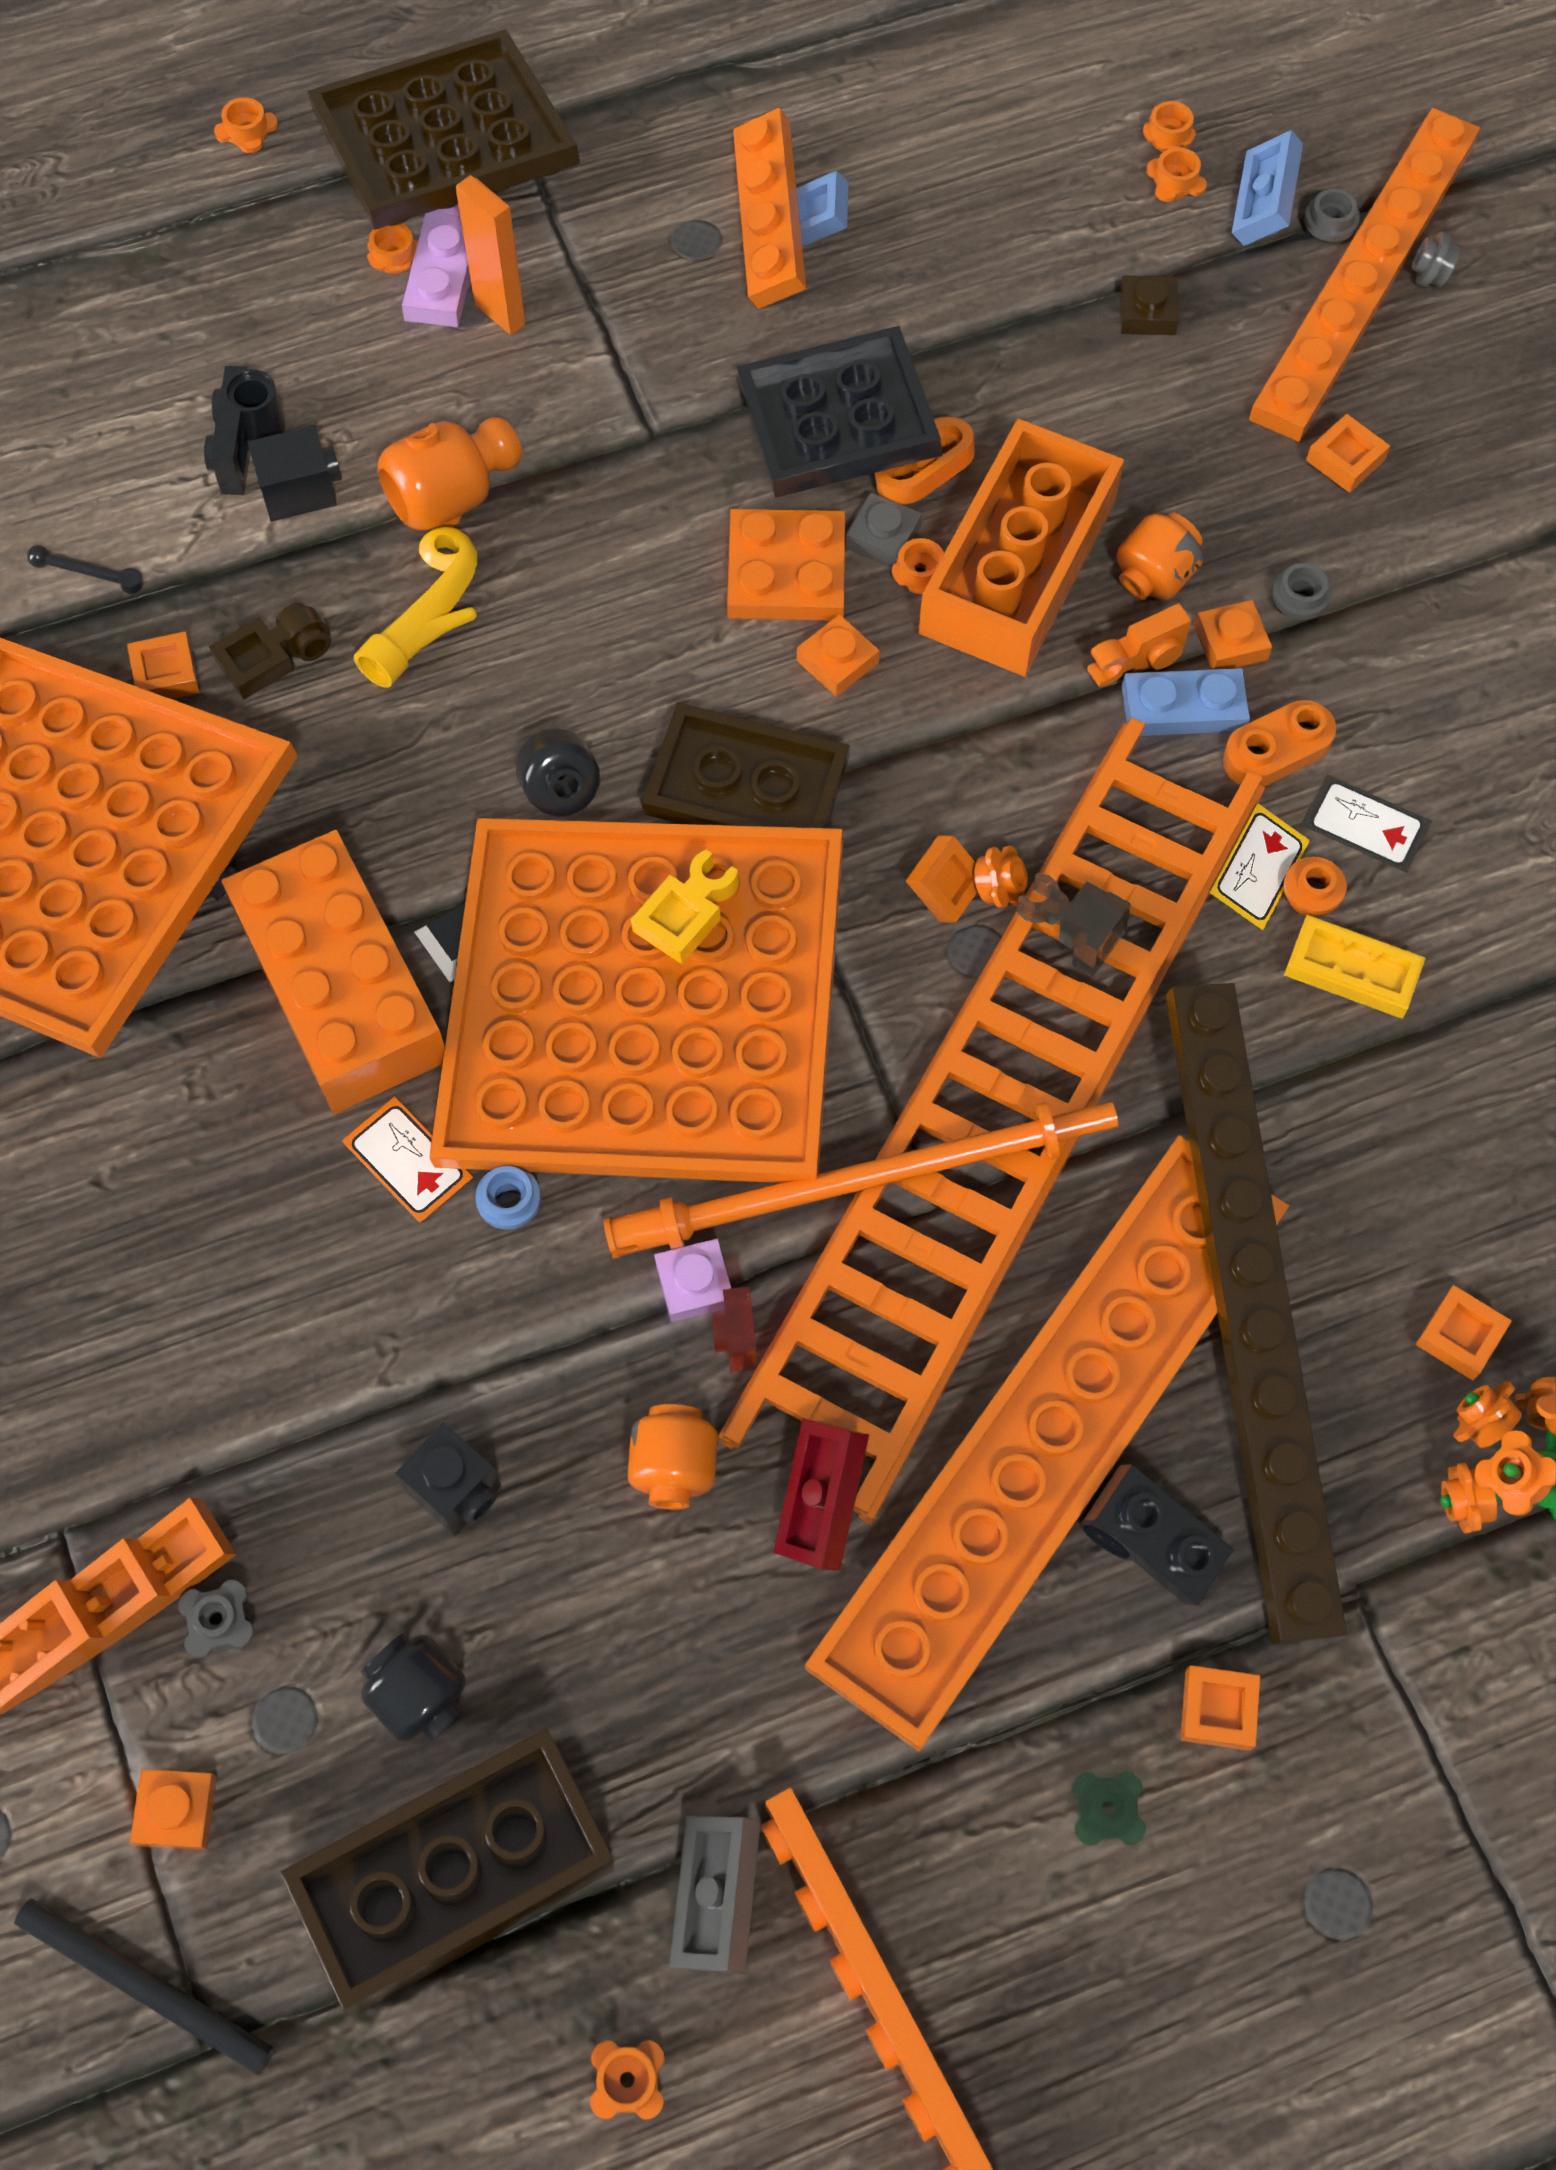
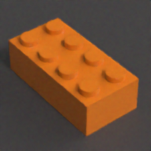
[918,418,1125,677]
[221,829,445,1115]

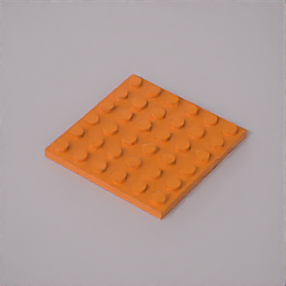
[0,638,298,1058]
[429,818,843,1183]

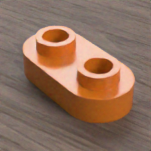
[875,417,975,505]
[1222,700,1336,787]

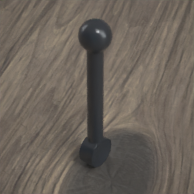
[27,545,144,594]

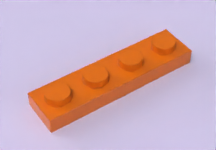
[733,107,807,310]

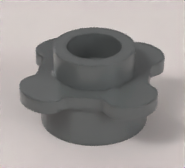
[178,1580,254,1658]

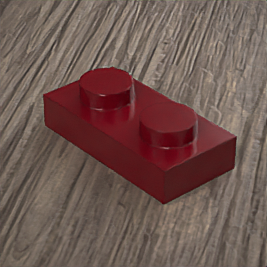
[773,1418,869,1571]

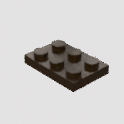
[642,702,850,828]

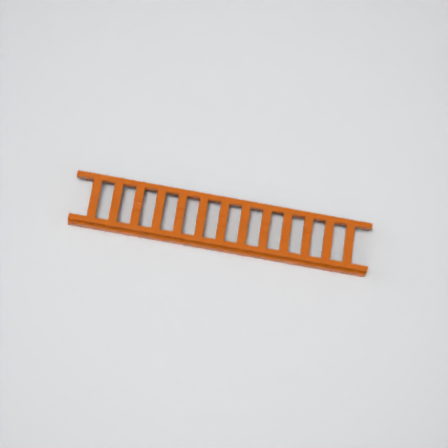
[718,717,1266,1525]

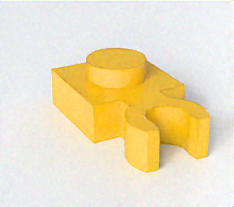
[630,849,739,964]

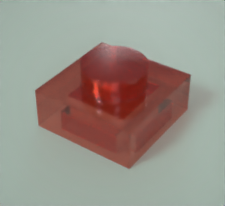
[711,1287,757,1373]

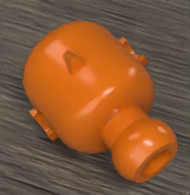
[377,417,523,531]

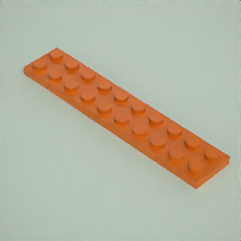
[805,1135,1290,1753]

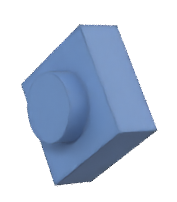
[796,170,849,247]

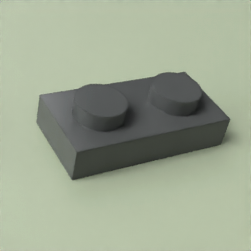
[669,1816,761,1974]

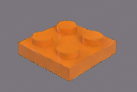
[727,509,845,621]

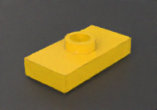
[1284,915,1426,1019]

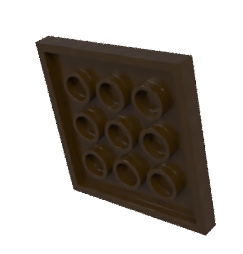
[308,29,580,230]

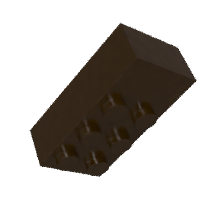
[280,1728,614,2017]

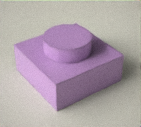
[654,1238,734,1323]

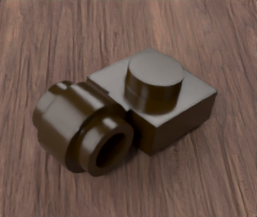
[209,603,331,700]

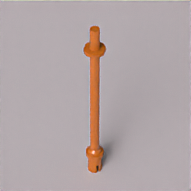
[604,1102,1119,1259]

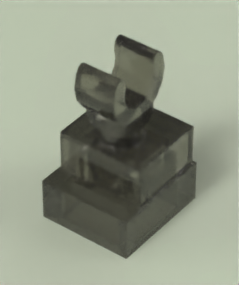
[1017,873,1131,977]

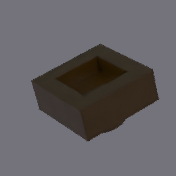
[1119,276,1179,335]

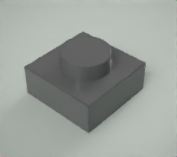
[846,492,922,567]

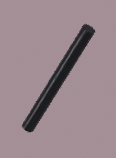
[14,1898,275,2075]

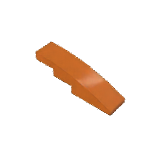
[0,1497,237,1715]

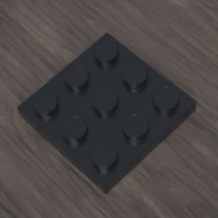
[737,326,942,498]

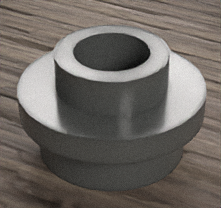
[1304,189,1360,242]
[1411,231,1461,288]
[1272,563,1332,620]

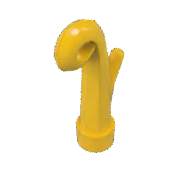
[354,526,477,688]

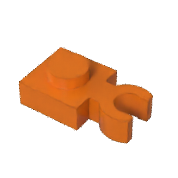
[1087,603,1192,687]

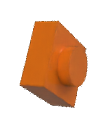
[1306,413,1391,493]
[1194,600,1272,670]
[796,614,880,697]
[127,631,200,699]
[906,836,978,923]
[1415,1285,1512,1381]
[1180,1665,1260,1751]
[130,1769,217,1850]

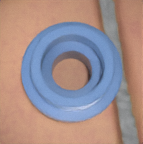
[475,1166,541,1230]

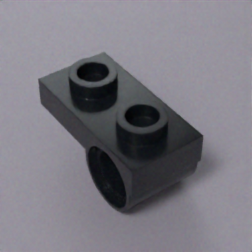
[204,366,286,495]
[1080,1464,1234,1605]

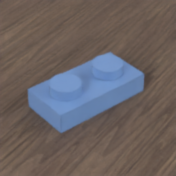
[1232,130,1303,246]
[1122,668,1250,736]

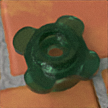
[1072,1771,1146,1846]

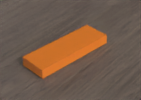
[456,175,525,336]

